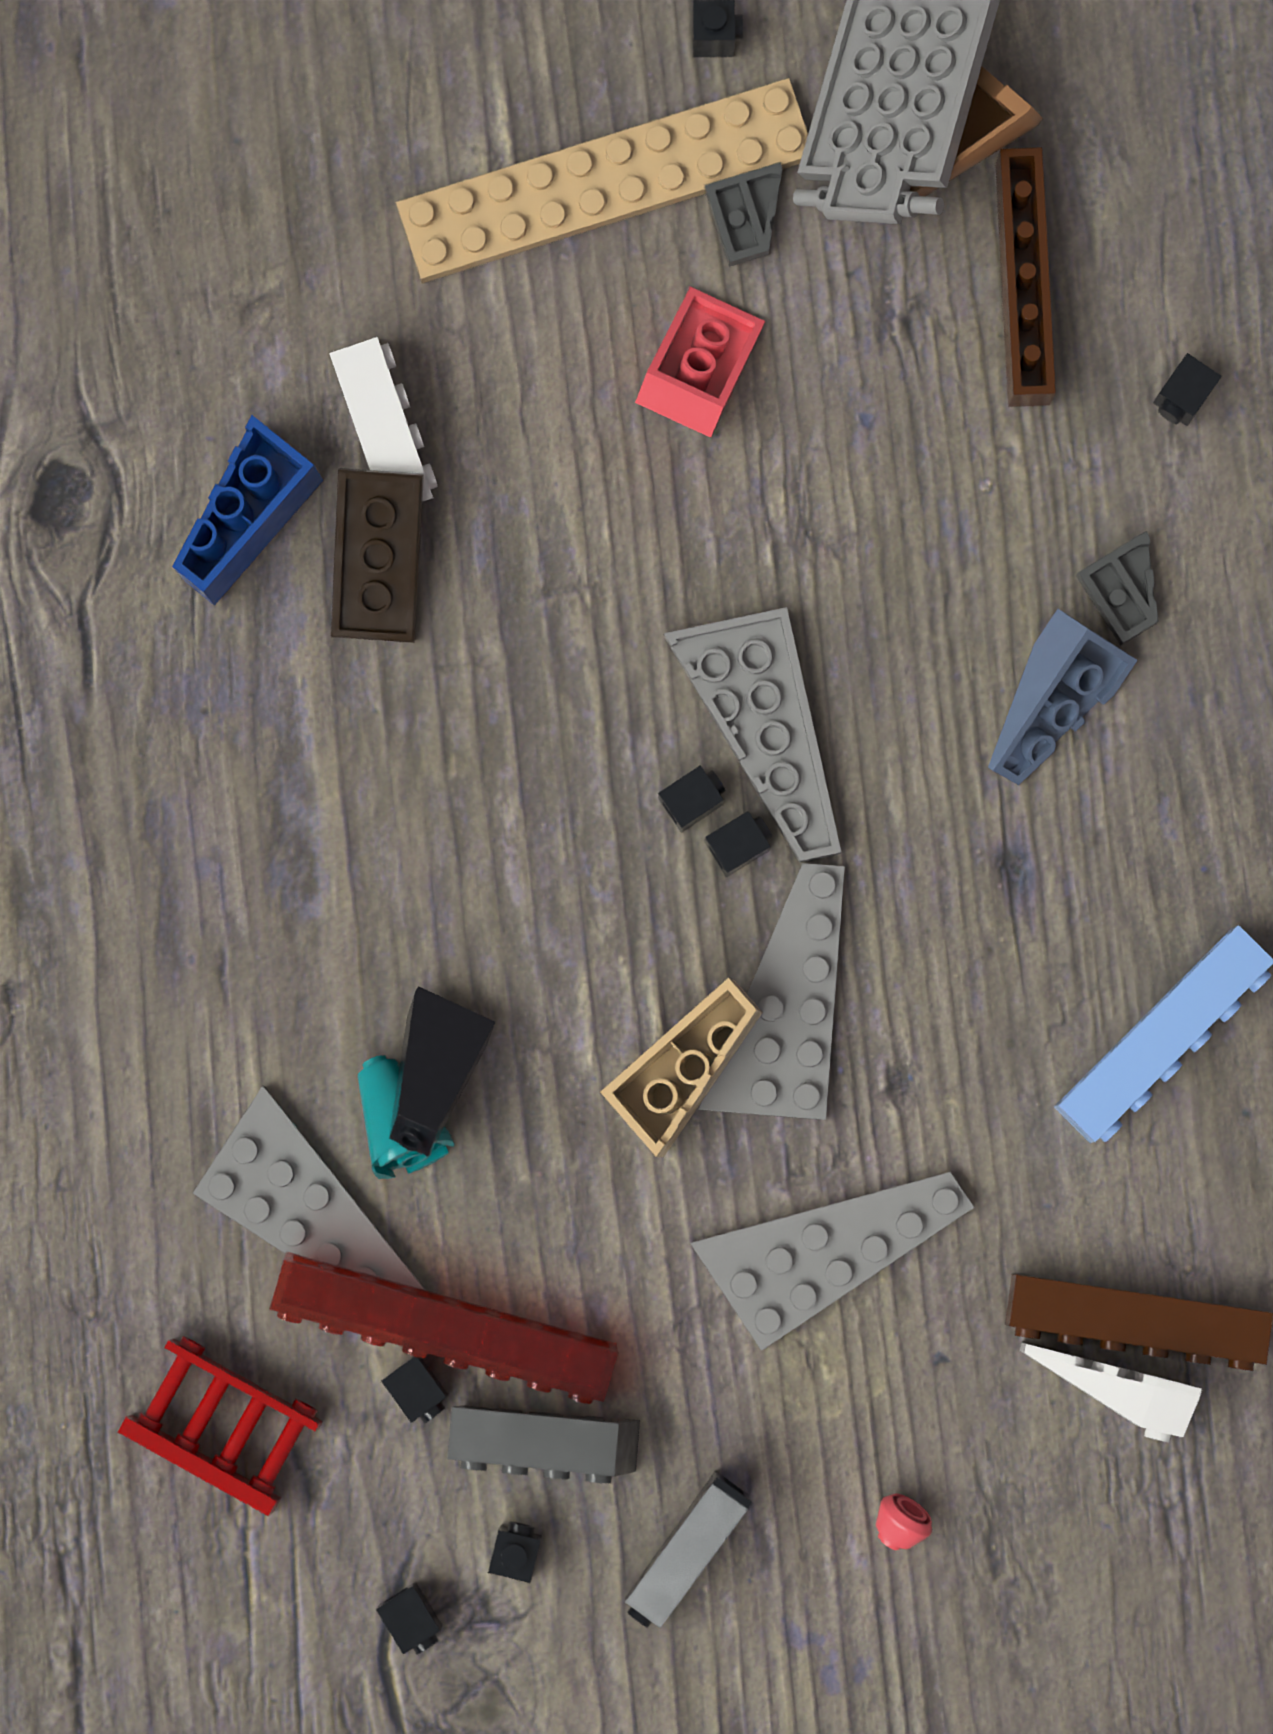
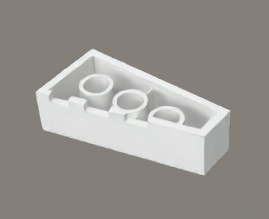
[329,337,438,501]

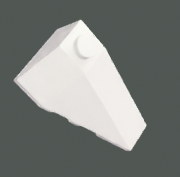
[1020,1342,1202,1443]

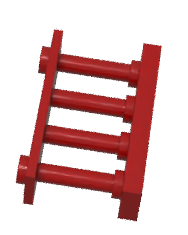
[118,1336,323,1516]

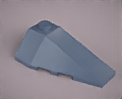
[988,609,1138,785]

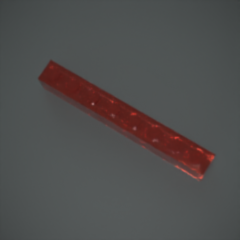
[269,1251,618,1404]

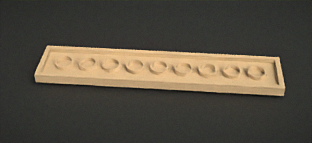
[396,78,815,283]

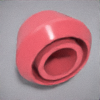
[876,1494,932,1550]

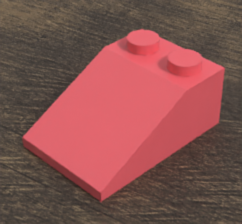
[635,286,765,438]

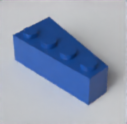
[172,415,323,606]

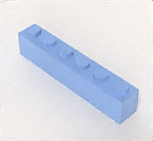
[1054,925,1273,1143]

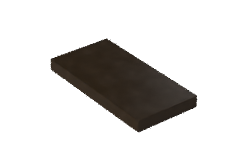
[331,468,424,643]

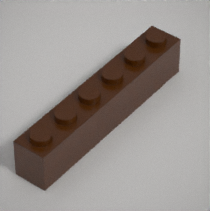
[995,147,1056,407]
[1005,1274,1273,1371]

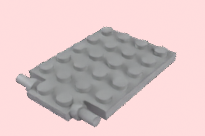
[793,0,1000,224]

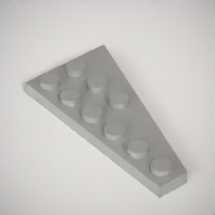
[664,607,841,863]
[698,863,845,1120]
[193,1086,431,1333]
[690,1172,974,1351]

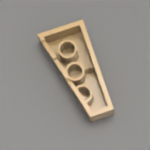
[600,978,763,1157]

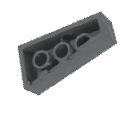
[447,1406,640,1483]

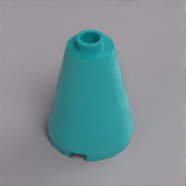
[357,1055,455,1179]

